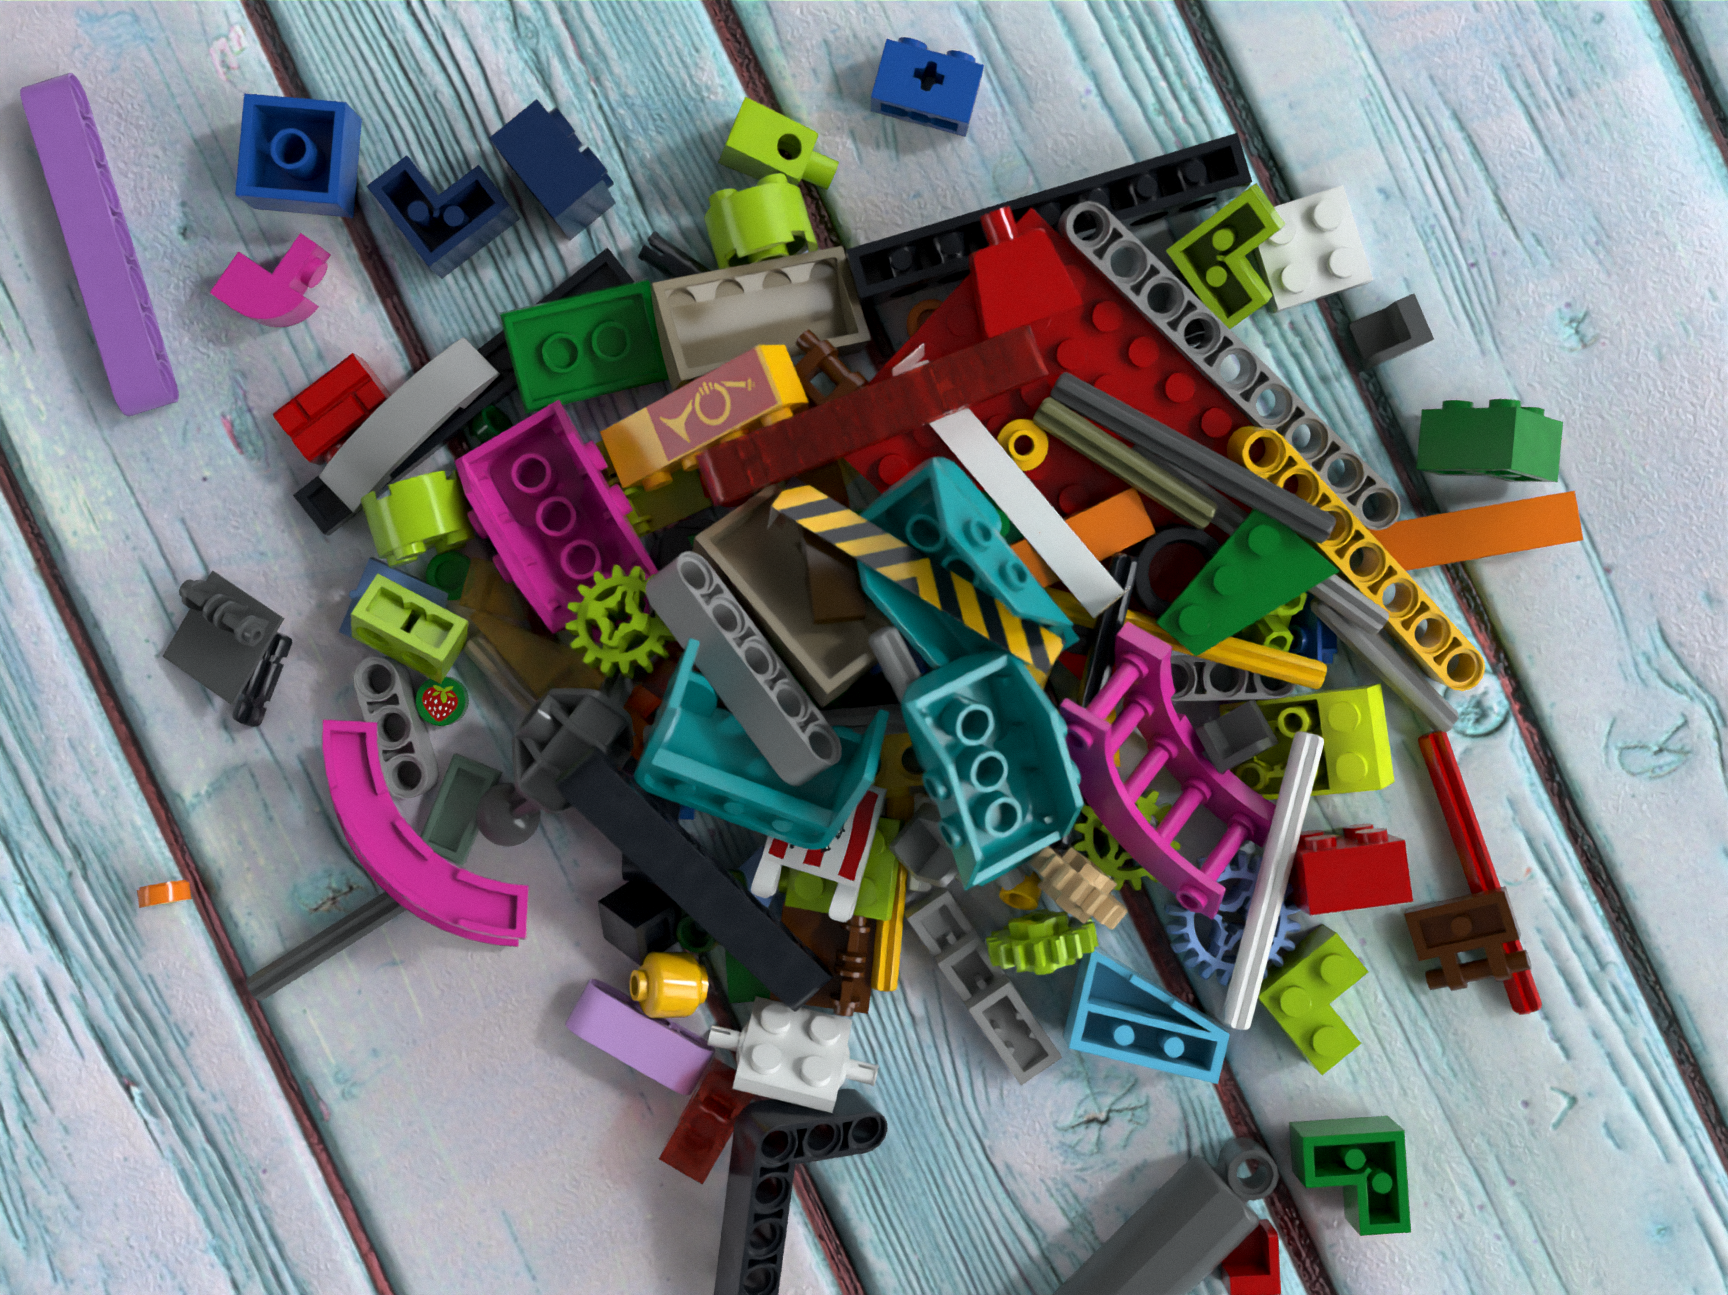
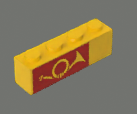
[600,345,808,492]

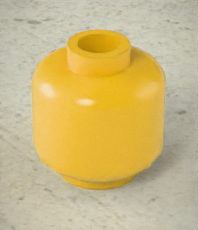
[630,952,708,1018]

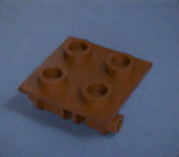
[770,901,877,1017]

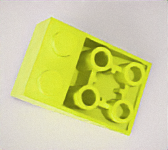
[1219,683,1395,800]

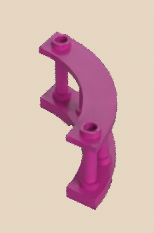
[1059,621,1276,920]
[323,720,529,947]

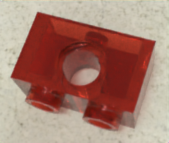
[659,1058,754,1185]

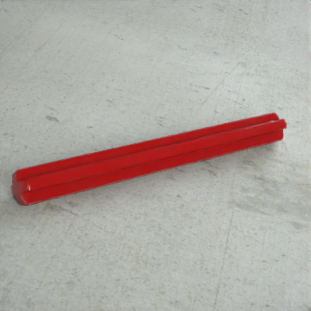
[1418,730,1542,1015]

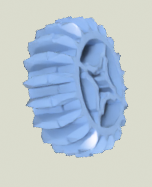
[1164,850,1301,986]

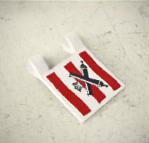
[751,785,888,922]

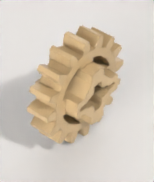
[1029,846,1128,930]

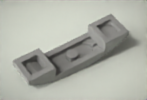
[319,337,500,513]

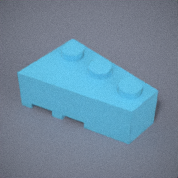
[1062,947,1230,1084]

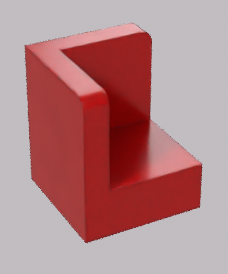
[1220,1219,1281,1295]

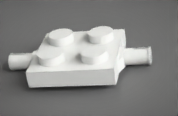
[707,996,879,1113]

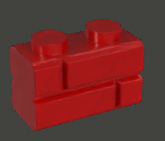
[273,353,391,466]

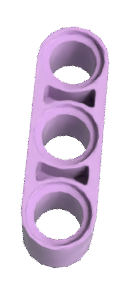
[565,979,715,1095]

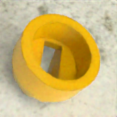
[999,868,1042,910]

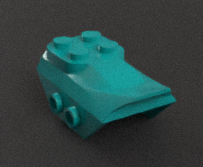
[857,457,1080,669]
[901,650,1084,890]

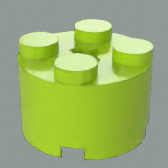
[704,173,818,270]
[360,470,476,568]

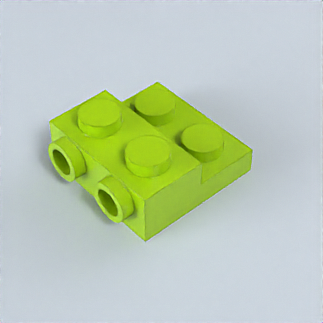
[778,816,905,921]

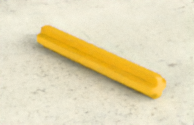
[871,795,914,992]

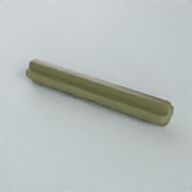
[1033,397,1218,530]

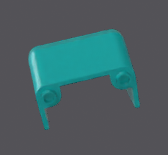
[634,638,889,849]

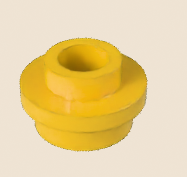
[997,419,1048,471]

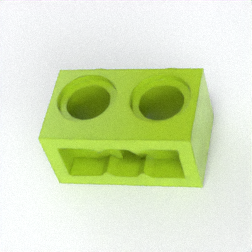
[351,573,468,684]

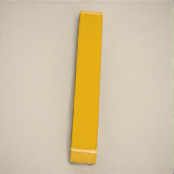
[1227,426,1485,691]

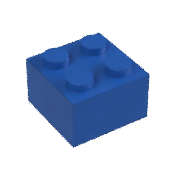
[235,93,362,218]

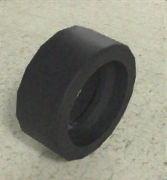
[1130,523,1220,617]

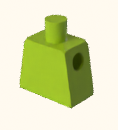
[718,97,839,190]

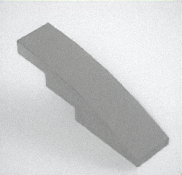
[904,887,1062,1085]

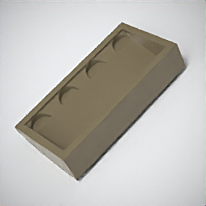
[650,246,871,392]
[693,482,906,708]

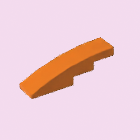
[1009,487,1156,588]
[1367,491,1583,571]

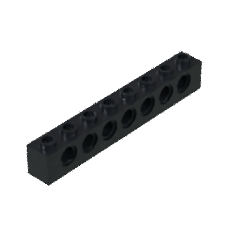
[846,133,1252,309]

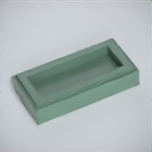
[420,754,503,865]

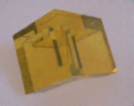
[459,556,531,621]

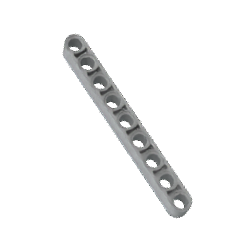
[1058,201,1401,530]

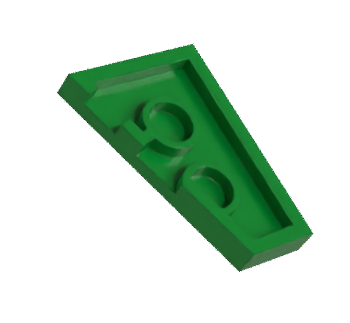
[1155,509,1340,656]

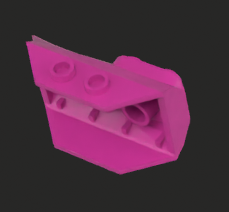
[455,400,658,643]

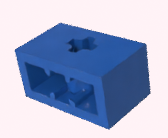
[871,37,984,137]

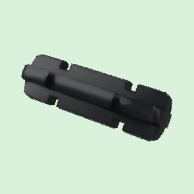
[232,632,292,727]

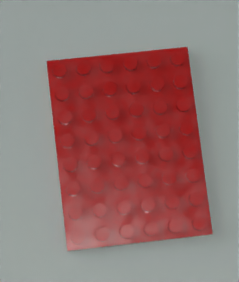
[834,208,1299,701]

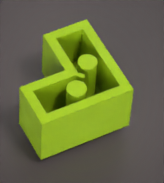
[1166,183,1285,329]
[1257,924,1369,1076]

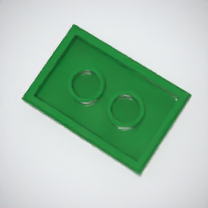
[499,279,669,414]

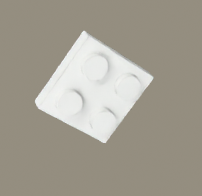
[1254,185,1373,313]

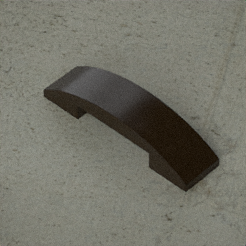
[780,447,866,625]

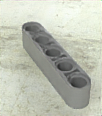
[645,552,842,786]

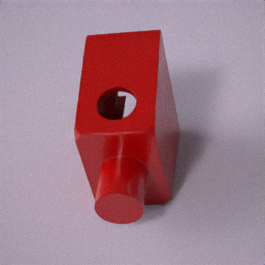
[968,206,1083,340]

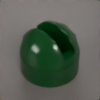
[469,406,513,446]

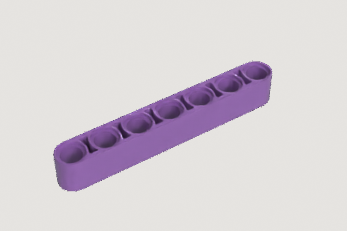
[20,73,179,417]

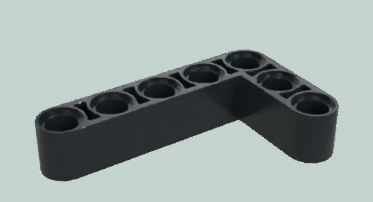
[714,1088,888,1295]

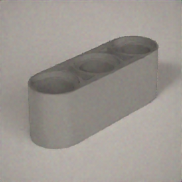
[1170,655,1297,701]
[353,656,439,799]

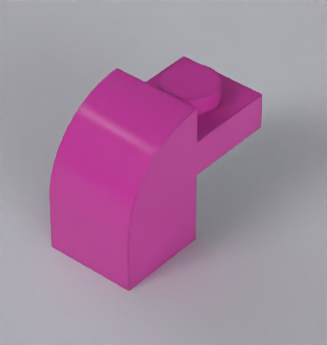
[210,233,331,328]

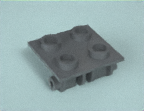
[163,571,285,705]

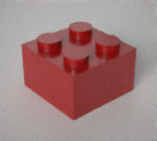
[1287,823,1413,916]

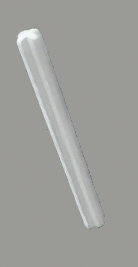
[1221,731,1324,1030]

